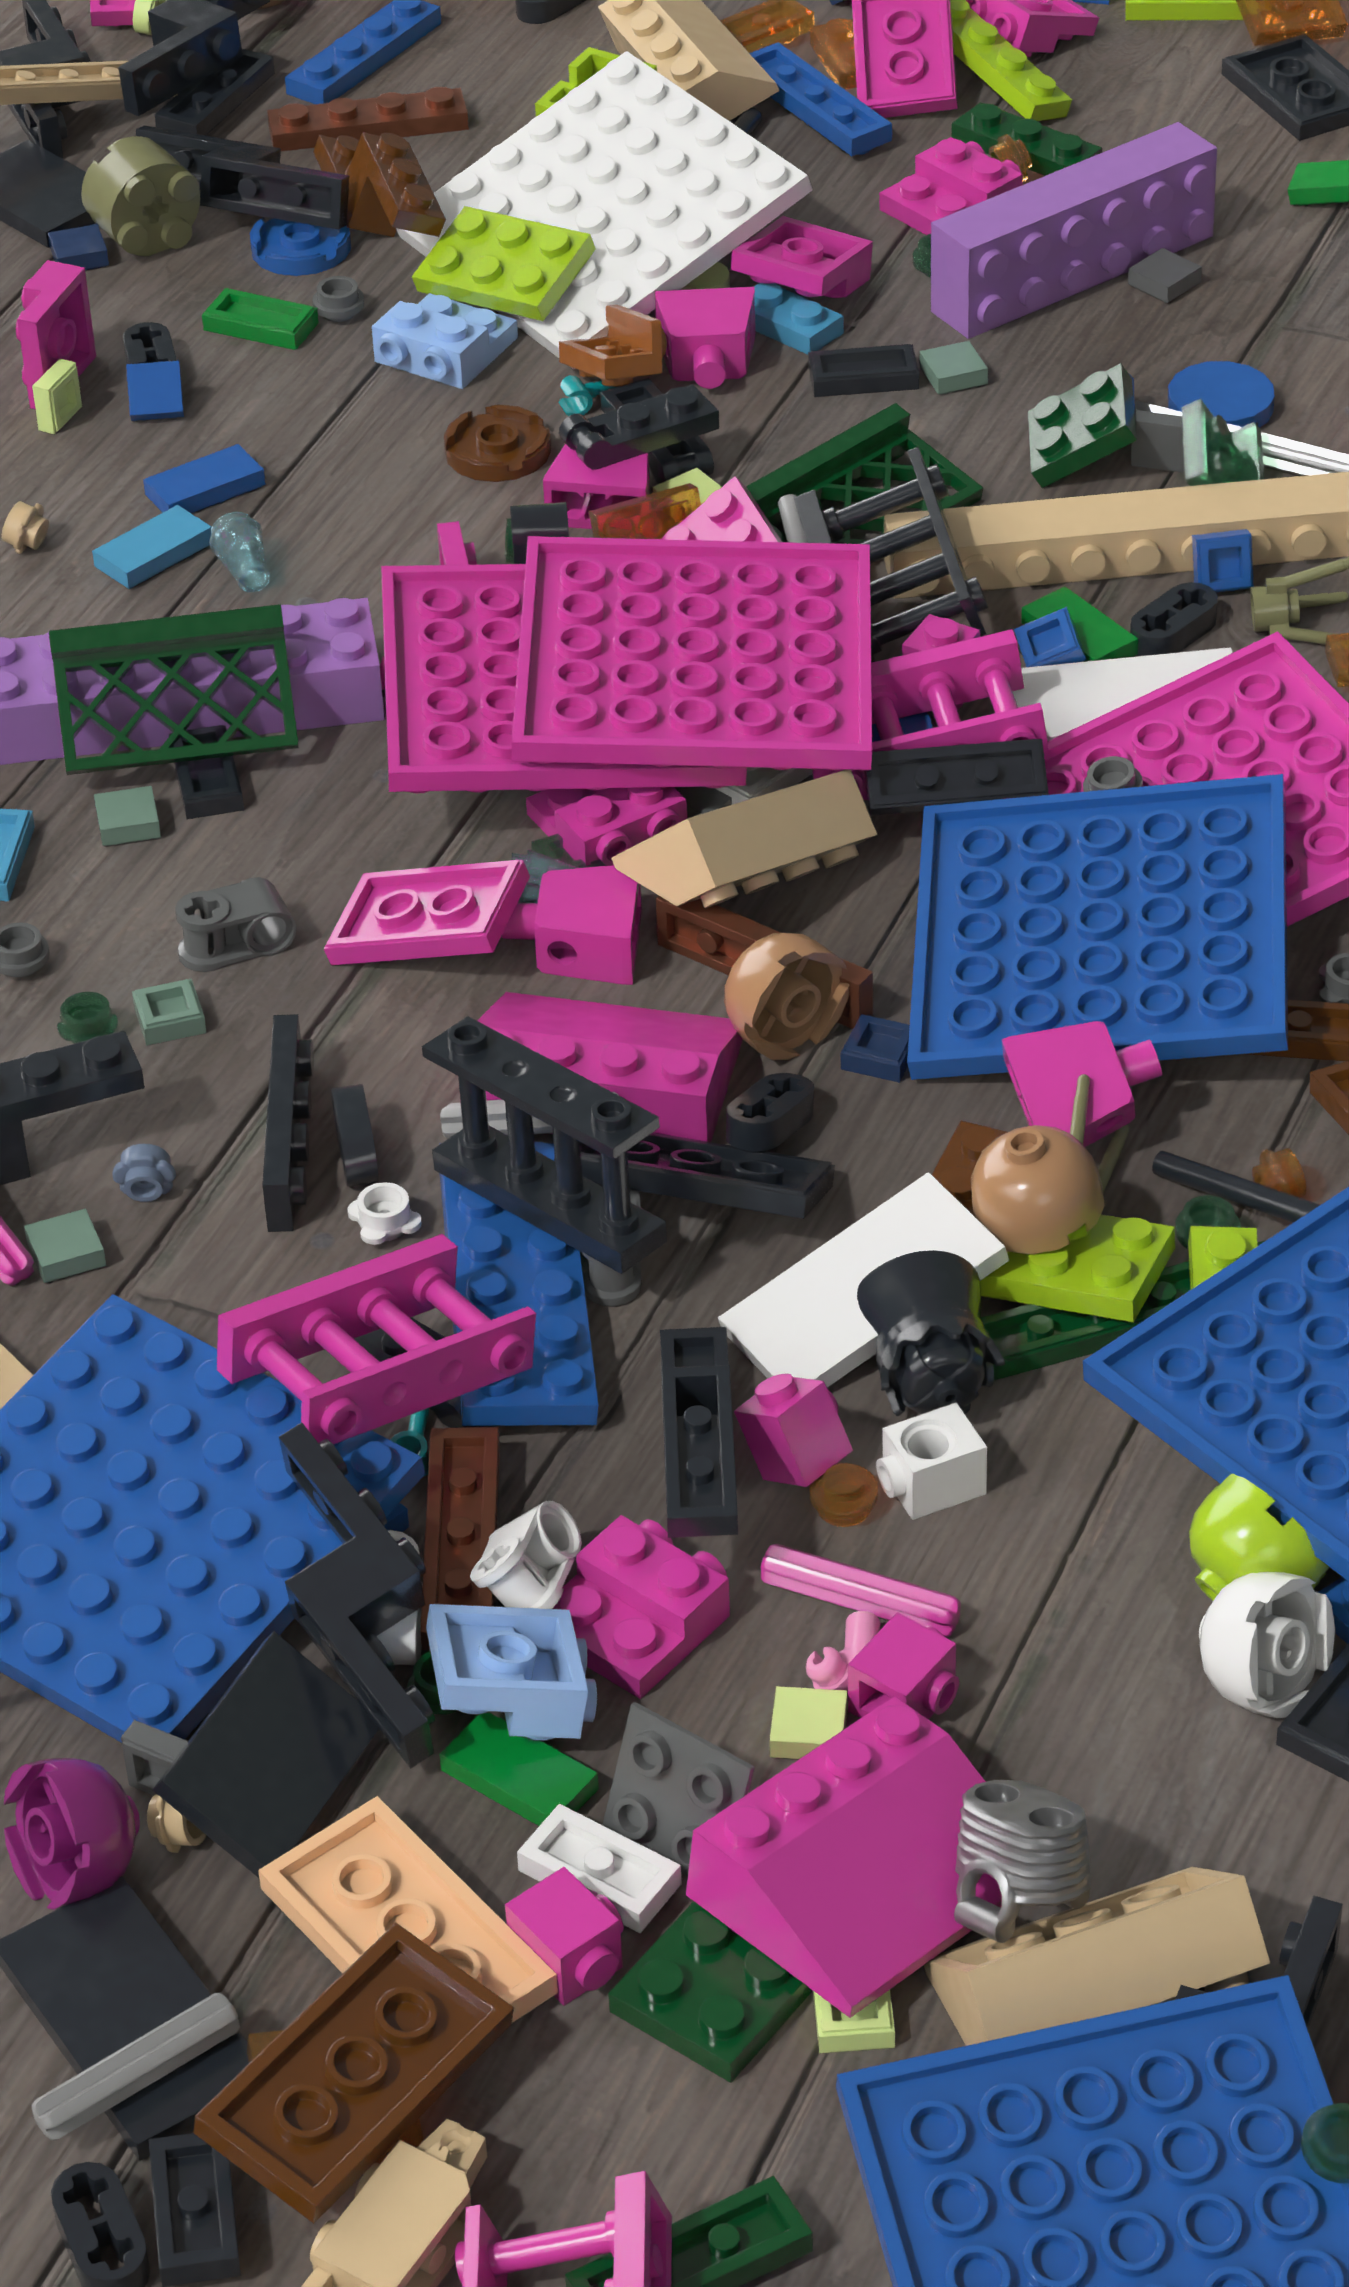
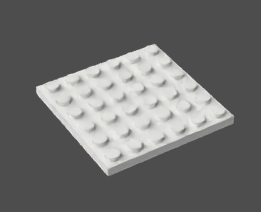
[396,51,812,369]

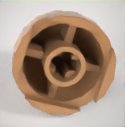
[724,933,850,1060]
[971,1125,1105,1254]

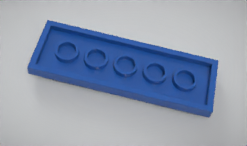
[439,1142,599,1426]

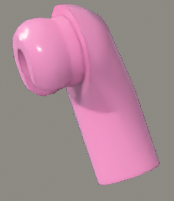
[805,1611,880,1691]

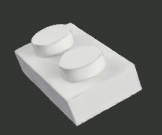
[517,1804,682,1933]

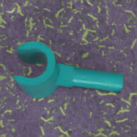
[558,375,616,416]
[390,1408,429,1476]

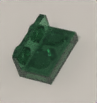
[1181,399,1265,486]

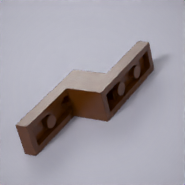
[313,132,446,237]

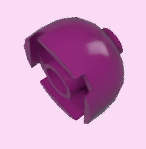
[4,1758,140,1910]

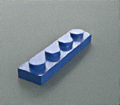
[285,0,442,104]
[749,42,892,156]

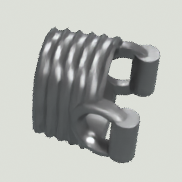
[954,1780,1091,1943]

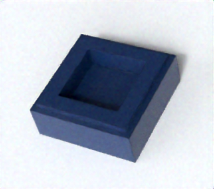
[48,224,109,270]
[840,1014,910,1083]

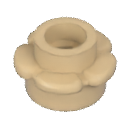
[2,501,49,554]
[147,1794,206,1853]

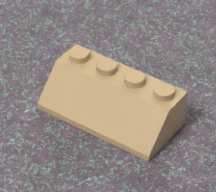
[598,0,779,121]
[611,769,877,908]
[924,1867,1270,2046]

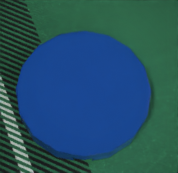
[249,217,351,276]
[1167,361,1275,428]

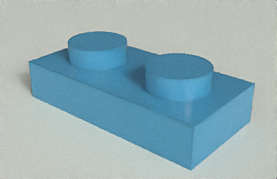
[754,283,844,355]

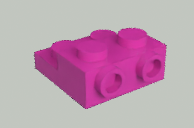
[966,0,1099,57]
[879,137,1023,237]
[731,216,873,298]
[16,260,96,409]
[526,787,687,868]
[553,1515,730,1699]

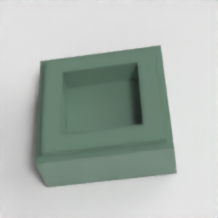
[920,341,988,395]
[94,786,161,846]
[132,979,206,1046]
[24,1208,106,1283]

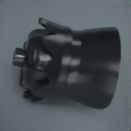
[857,1250,1005,1416]

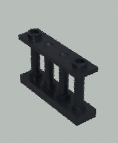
[794,447,989,663]
[422,1016,667,1274]

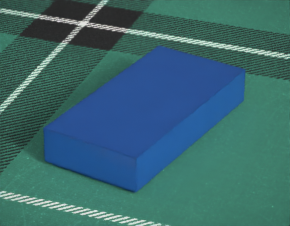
[143,444,266,513]

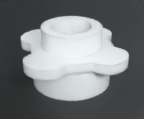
[348,1182,422,1245]

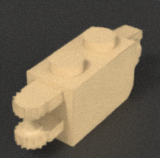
[301,2119,487,2287]

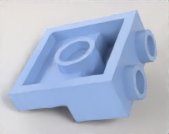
[372,293,518,389]
[426,1604,597,1741]

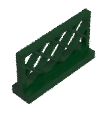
[746,403,983,544]
[49,604,299,775]

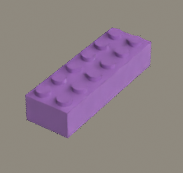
[931,122,1217,339]

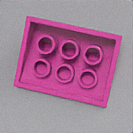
[477,992,743,1142]
[686,1696,1002,2018]

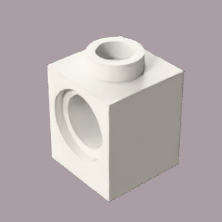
[876,1403,987,1520]

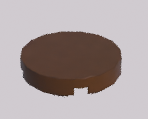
[444,404,551,482]

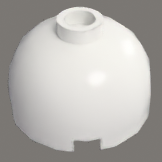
[1199,1572,1335,1718]

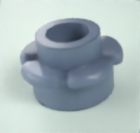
[112,1144,176,1202]

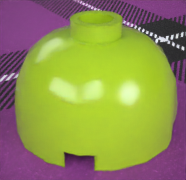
[1189,1474,1329,1601]

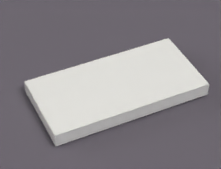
[1012,647,1233,741]
[718,1172,1009,1387]

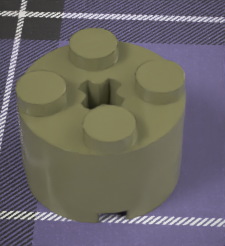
[82,136,200,256]

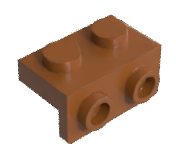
[559,304,667,387]

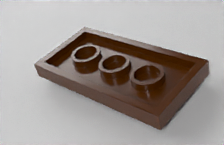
[194,1922,514,2224]

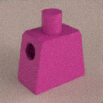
[655,287,756,389]
[543,444,650,534]
[502,865,642,985]
[1002,1021,1162,1147]

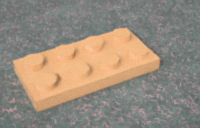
[258,1796,558,2023]

